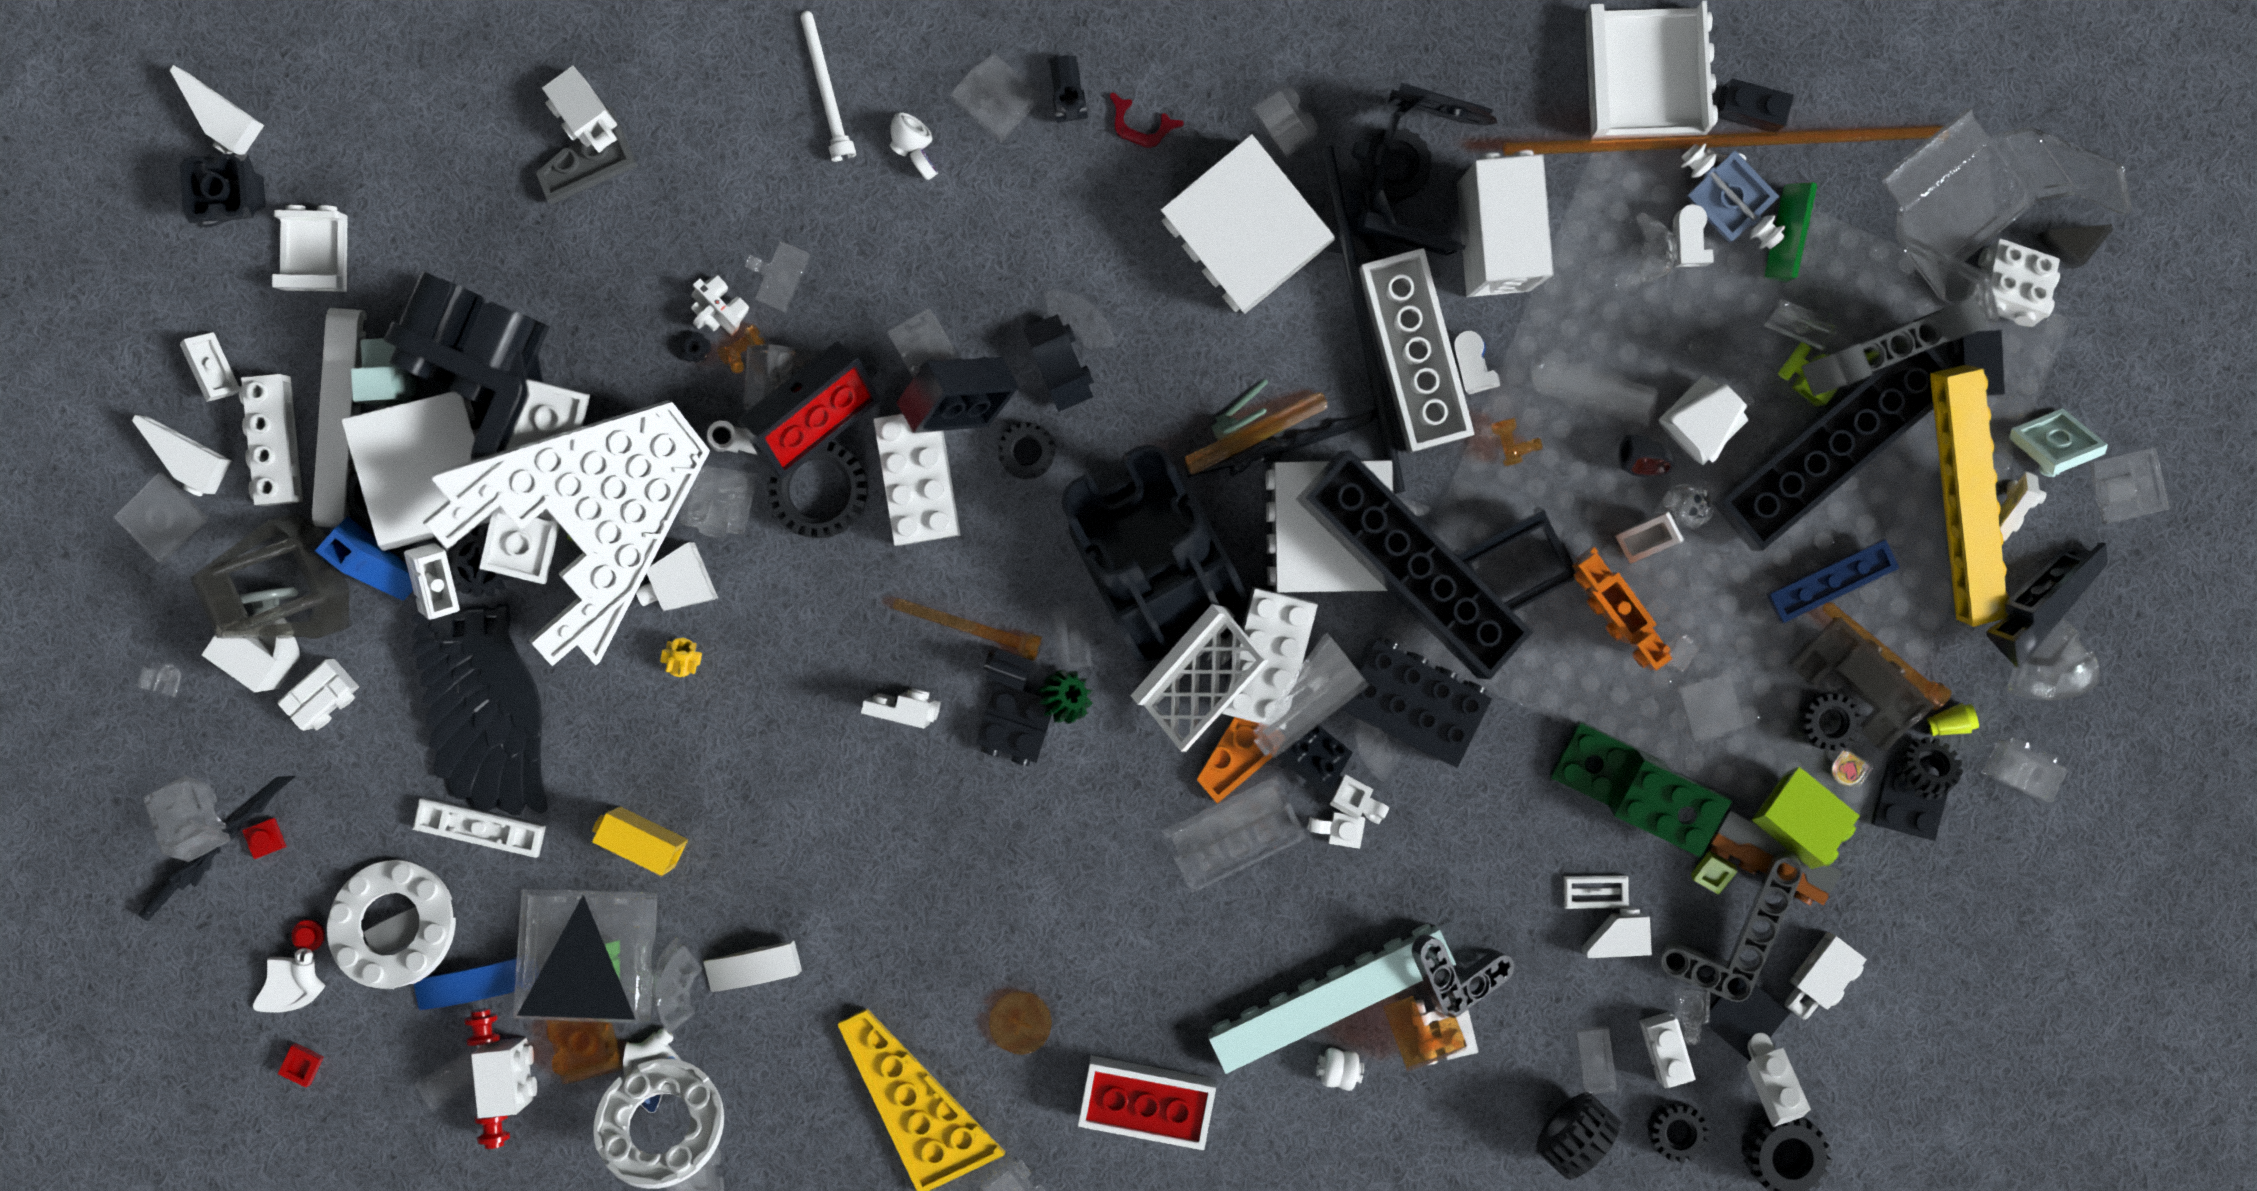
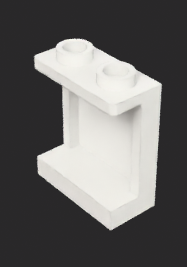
[272,205,347,292]

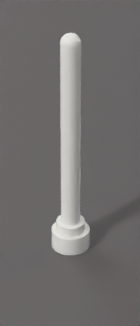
[801,11,856,162]

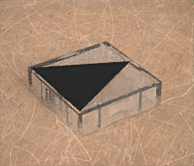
[513,889,658,1023]

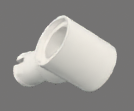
[707,420,758,455]

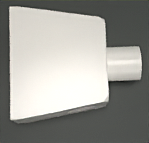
[636,542,718,611]

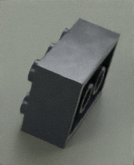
[897,357,1019,433]

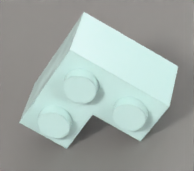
[351,338,416,406]

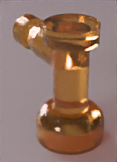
[716,324,766,373]
[1490,418,1543,467]

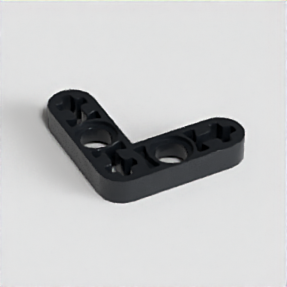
[1412,934,1515,1018]

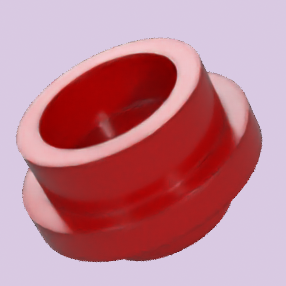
[292,920,325,951]

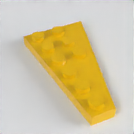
[837,1008,1005,1191]

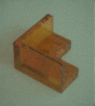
[1383,996,1467,1072]

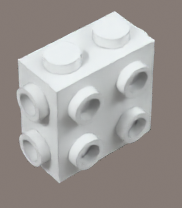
[1972,238,2060,327]

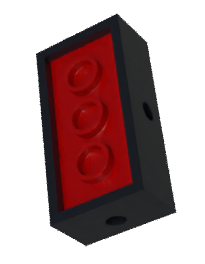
[737,341,881,479]

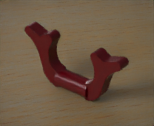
[1110,92,1184,148]

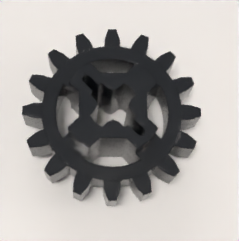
[447,528,514,597]

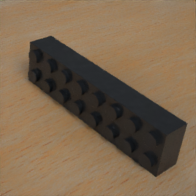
[1711,335,1949,551]
[1296,450,1533,680]

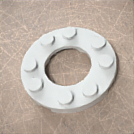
[327,860,456,989]
[594,1059,724,1189]

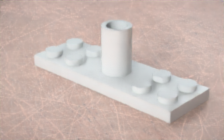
[480,379,590,584]

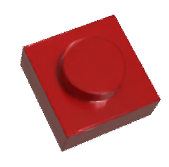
[242,818,287,859]
[278,1043,324,1088]

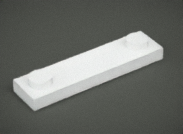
[413,797,546,858]

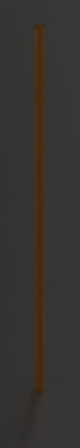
[1503,125,1947,156]

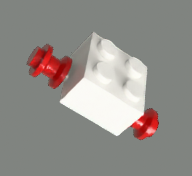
[464,1008,537,1149]

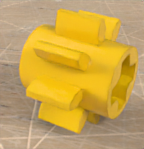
[660,638,702,677]

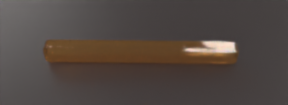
[1185,392,1328,474]

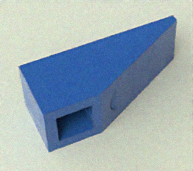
[315,516,413,601]

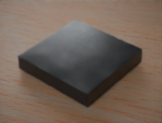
[1699,978,1790,1061]

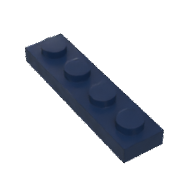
[1767,539,1899,623]

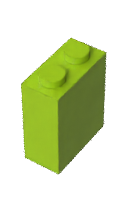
[1752,766,1860,869]

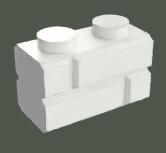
[404,543,460,619]
[278,659,359,731]
[1639,1012,1695,1088]

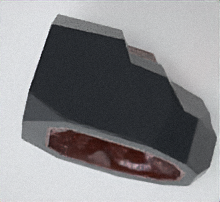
[1618,435,1675,478]

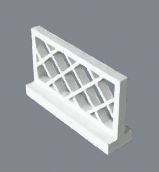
[1130,605,1269,752]

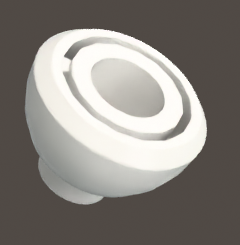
[890,113,932,156]

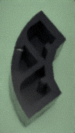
[1023,314,1094,412]

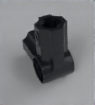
[1049,55,1088,123]

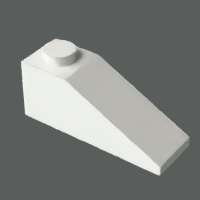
[170,65,264,155]
[132,415,232,496]

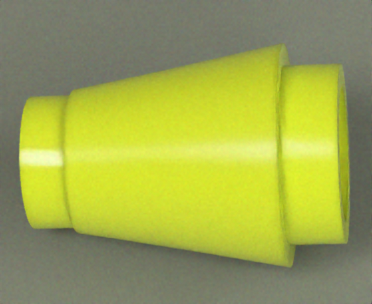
[1926,703,1979,736]

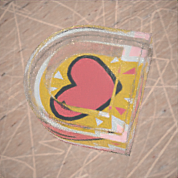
[1832,748,1874,787]

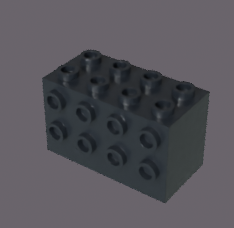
[1335,637,1493,768]

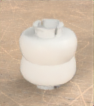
[1316,1048,1364,1091]

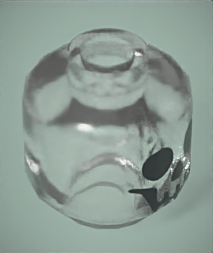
[1663,483,1714,529]

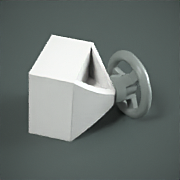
[202,587,300,692]

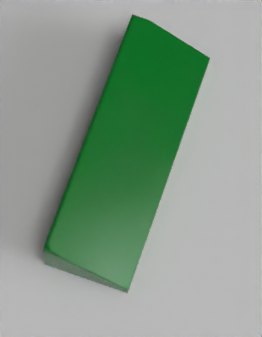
[1764,182,1817,282]

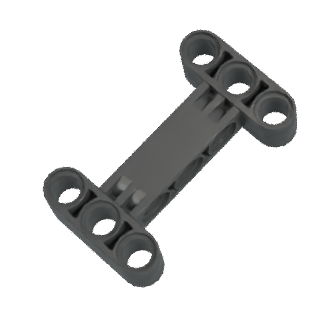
[1801,296,1987,397]

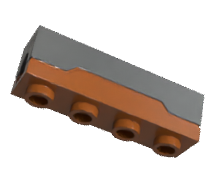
[1709,809,1842,906]

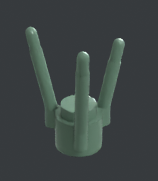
[1211,379,1284,449]

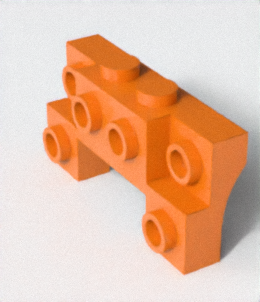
[1572,547,1673,671]

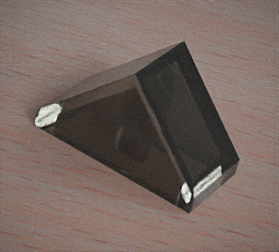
[2036,224,2113,269]

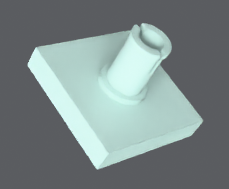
[2009,408,2108,477]

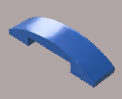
[413,953,540,1010]

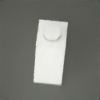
[1582,907,1652,958]

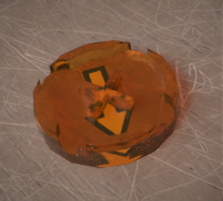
[989,991,1052,1055]

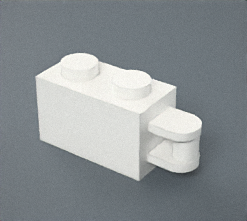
[542,66,617,153]
[1785,932,1867,1020]
[1746,1033,1811,1127]

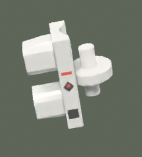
[691,275,749,336]

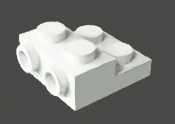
[861,688,941,728]

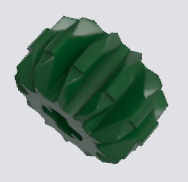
[1038,669,1093,724]

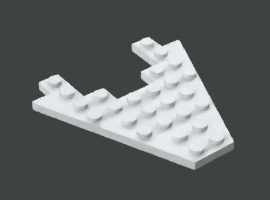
[423,400,710,666]

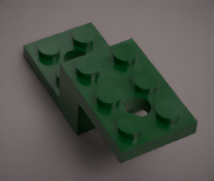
[1550,720,1732,857]

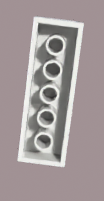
[1359,248,1475,453]

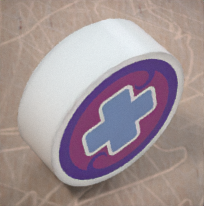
[910,148,938,180]

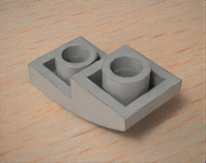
[364,907,419,956]

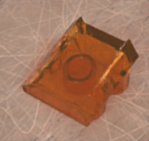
[546,1017,623,1084]

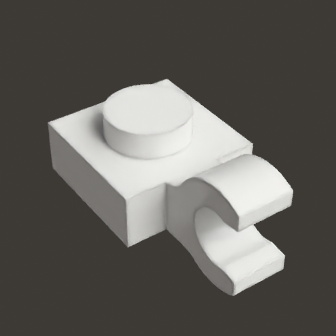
[1329,774,1389,824]
[1307,811,1365,849]

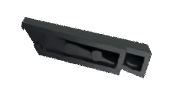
[1986,542,2108,668]

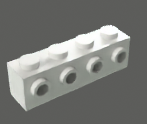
[239,374,303,506]

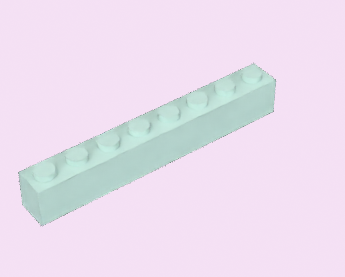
[1208,924,1456,1074]

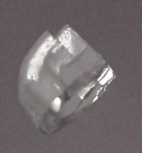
[131,661,181,697]

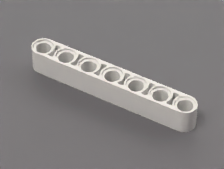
[312,308,367,528]

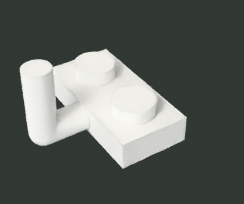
[1998,472,2046,541]

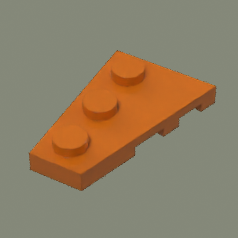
[1196,717,1286,804]

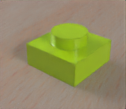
[1691,851,1738,895]

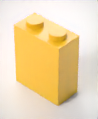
[592,806,688,876]

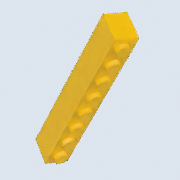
[1930,365,2009,627]

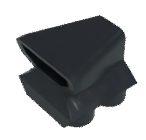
[179,154,266,228]

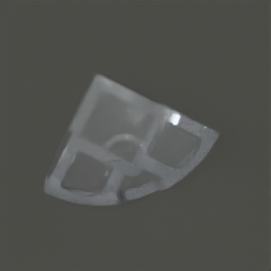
[2007,618,2100,700]

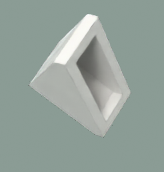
[1615,512,1684,564]

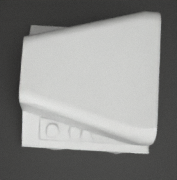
[1659,375,1748,465]

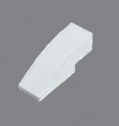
[703,940,802,992]

